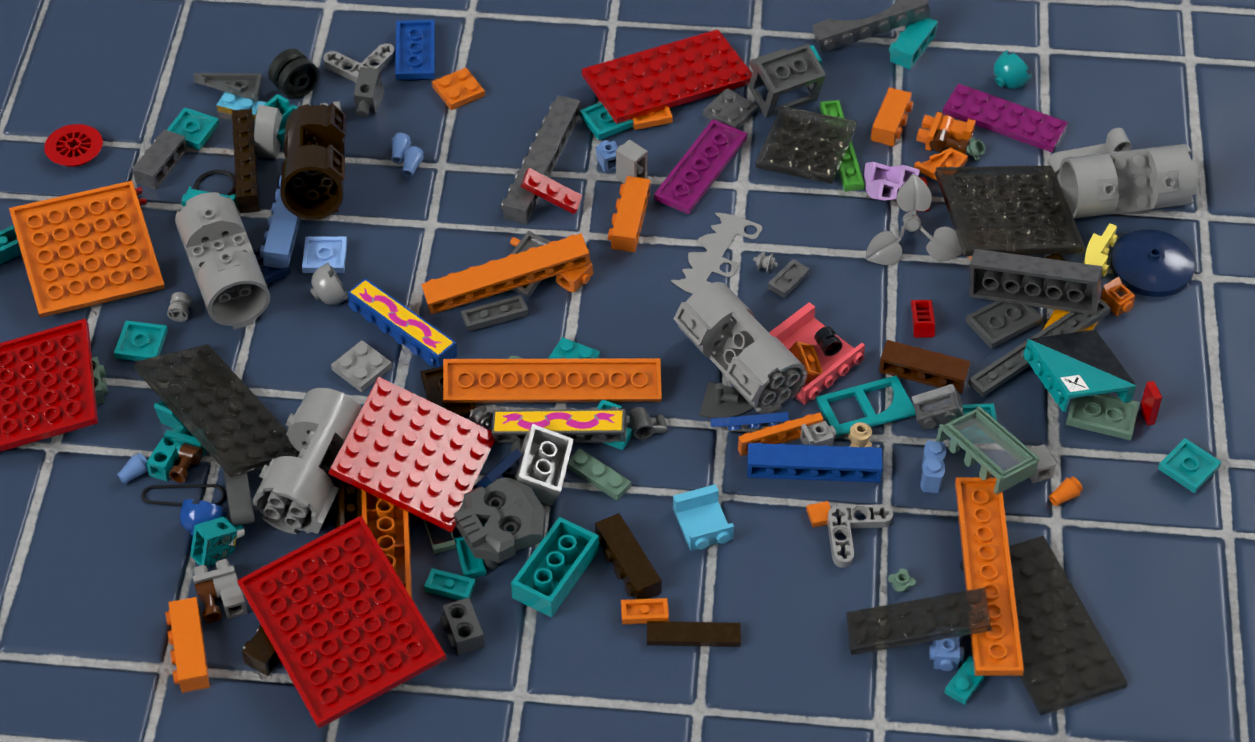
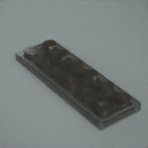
[846,588,992,655]

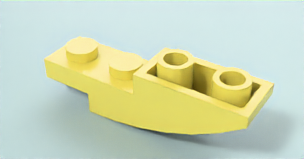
[1083,223,1118,277]

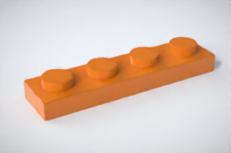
[738,412,824,456]

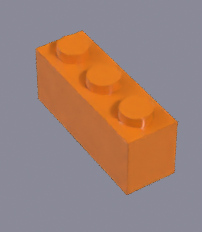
[871,87,914,147]

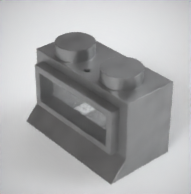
[912,384,964,430]

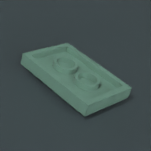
[1066,394,1140,441]

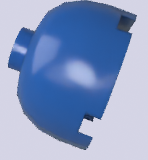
[180,499,227,537]

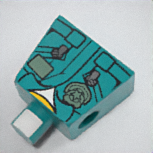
[190,517,245,568]

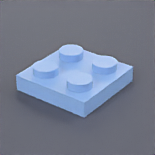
[302,237,347,273]

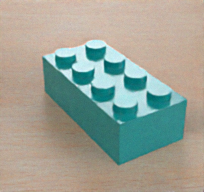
[511,517,599,618]

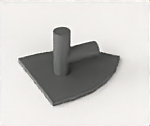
[699,382,753,418]

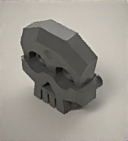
[454,477,546,570]

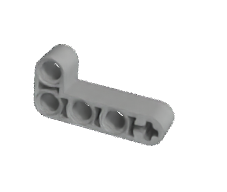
[1047,128,1131,179]

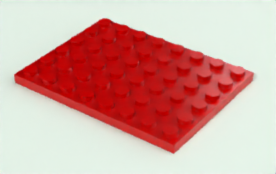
[237,516,447,729]

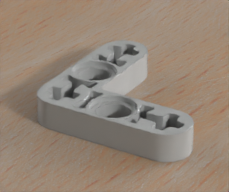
[323,44,395,83]
[827,504,893,568]

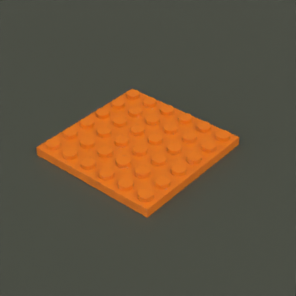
[9,181,165,318]

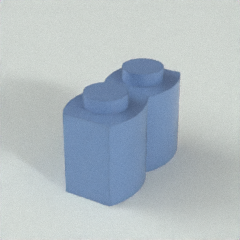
[920,440,946,493]

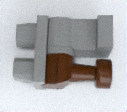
[192,559,248,623]

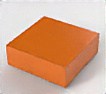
[806,501,831,528]

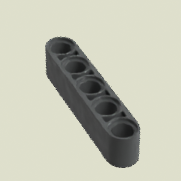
[220,443,255,526]

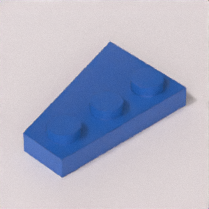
[710,412,789,430]

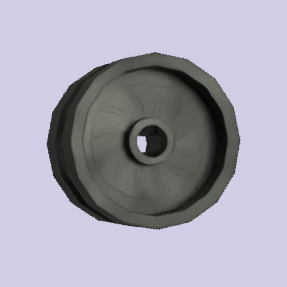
[268,48,319,100]

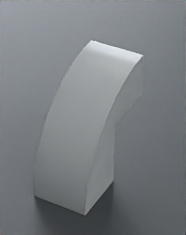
[254,105,283,159]

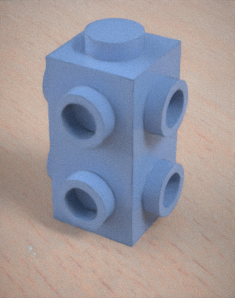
[929,616,964,671]

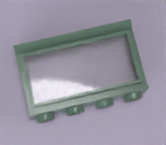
[936,406,1040,494]

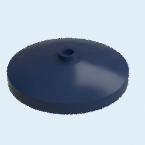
[1110,229,1195,297]

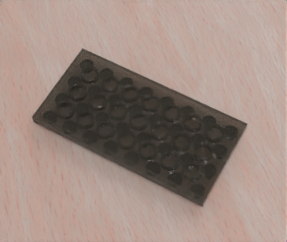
[134,344,300,477]
[960,535,1128,716]

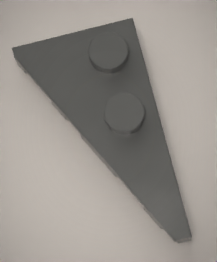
[194,73,263,101]

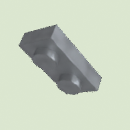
[768,259,810,298]

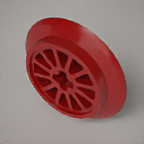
[44,124,103,167]

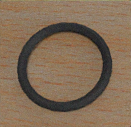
[194,170,236,196]

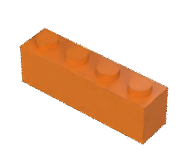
[608,176,650,252]
[165,597,210,693]

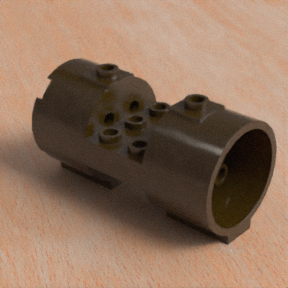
[280,103,347,220]

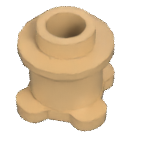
[848,422,872,447]

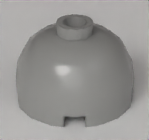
[310,262,348,305]

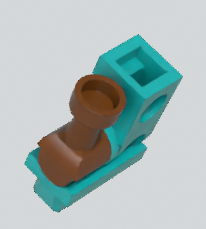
[146,424,207,483]

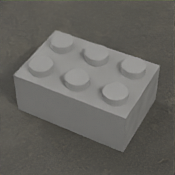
[513,424,574,506]

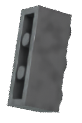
[132,129,187,190]

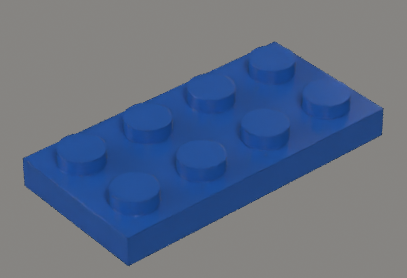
[395,20,435,80]

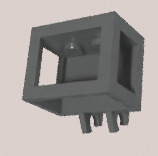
[748,44,826,118]

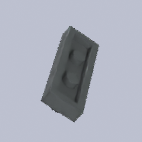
[461,295,528,332]

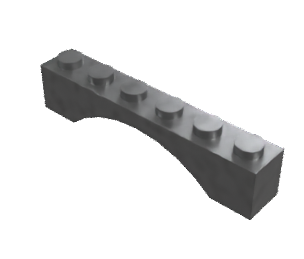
[812,0,931,53]

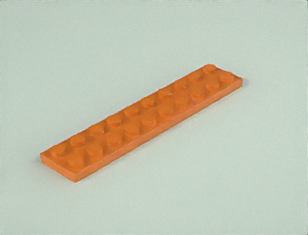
[443,358,662,403]
[955,477,1024,676]

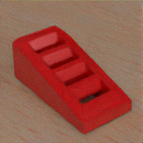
[911,300,935,338]

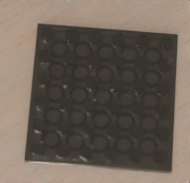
[935,166,1085,256]

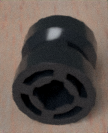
[814,326,843,356]

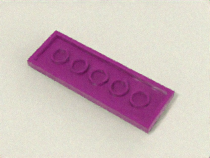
[942,83,1068,153]
[654,119,747,214]

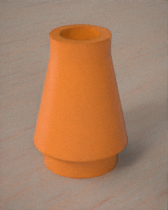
[1049,476,1083,507]

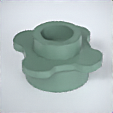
[966,137,985,161]
[888,568,916,593]

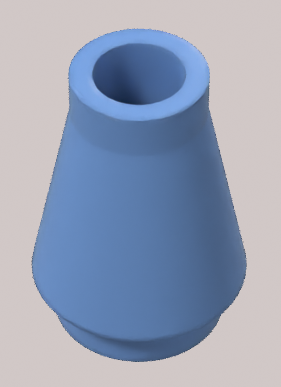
[391,133,411,164]
[402,146,424,177]
[116,453,148,484]

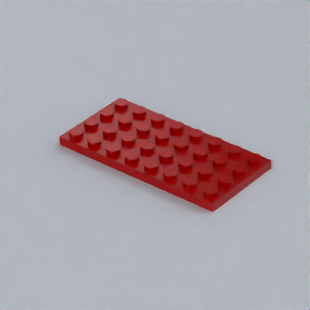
[581,29,752,124]

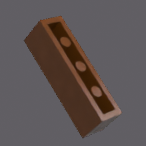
[879,340,971,394]

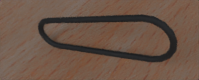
[141,484,225,506]

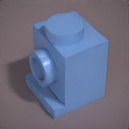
[596,140,618,173]

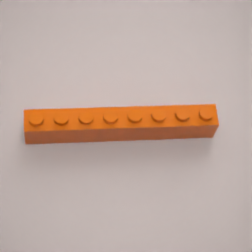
[421,233,591,315]

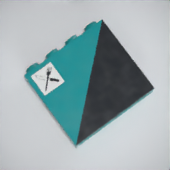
[1023,330,1137,412]

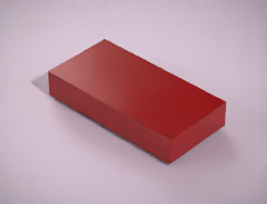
[1139,381,1163,426]

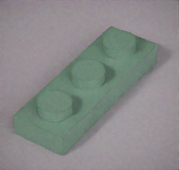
[567,448,631,501]

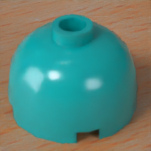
[994,50,1032,89]

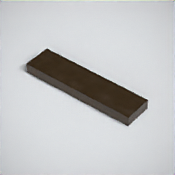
[647,621,741,647]

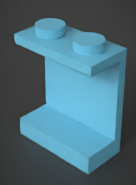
[673,484,734,551]

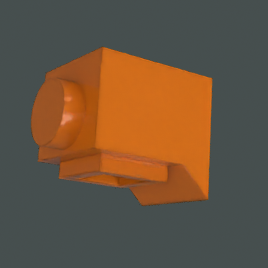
[1100,277,1135,316]

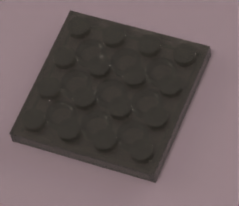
[755,106,857,184]

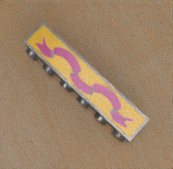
[492,407,627,444]

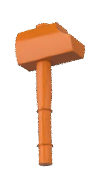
[510,237,593,292]

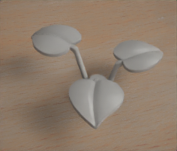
[866,174,963,265]

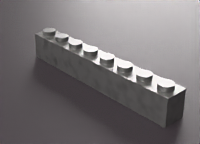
[501,95,580,225]

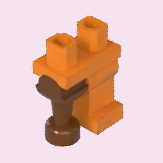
[916,112,976,154]

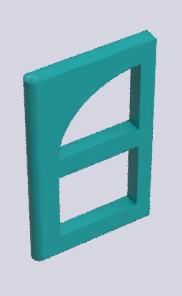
[816,375,916,437]

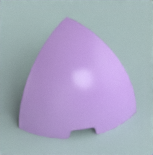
[864,162,920,200]

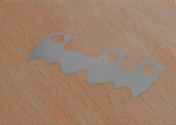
[670,213,762,294]

